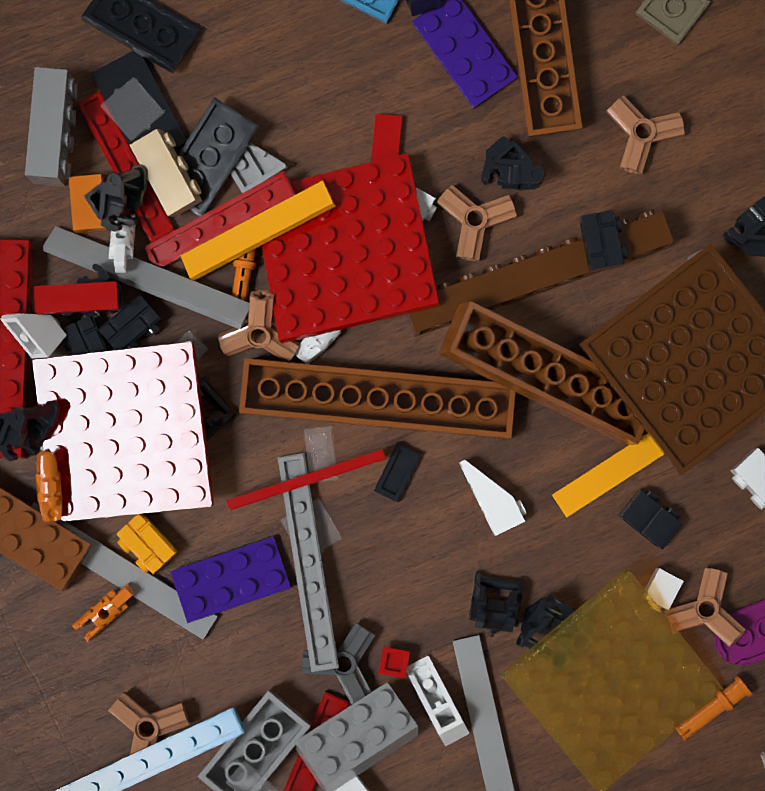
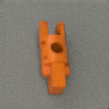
[35,450,63,522]
[72,583,134,642]

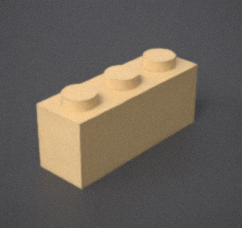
[130,129,202,217]

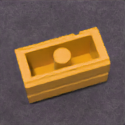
[116,513,179,574]

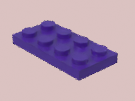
[412,0,517,110]
[170,536,291,624]

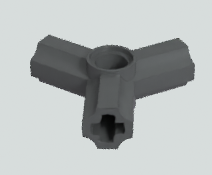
[302,623,376,705]

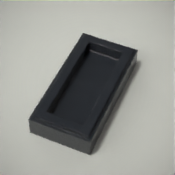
[374,442,421,503]

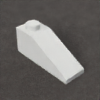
[459,460,527,536]
[406,656,469,747]

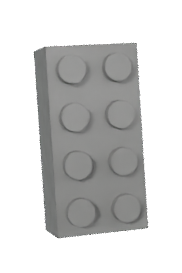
[25,67,78,186]
[295,682,418,791]
[198,689,311,791]

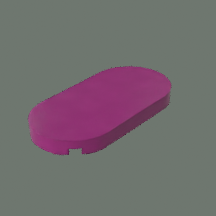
[713,599,765,666]

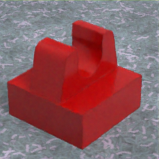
[378,646,410,679]

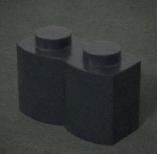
[618,489,683,550]

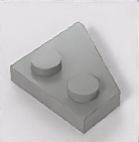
[231,142,288,193]

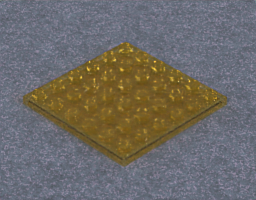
[500,568,724,791]

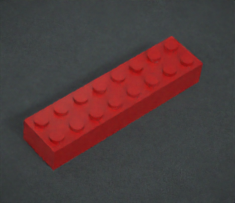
[0,240,34,459]

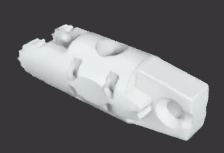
[109,215,136,273]
[295,330,341,364]

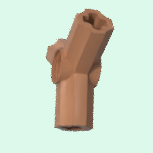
[606,95,685,175]
[436,184,517,262]
[218,289,300,362]
[664,568,746,647]
[108,692,190,755]

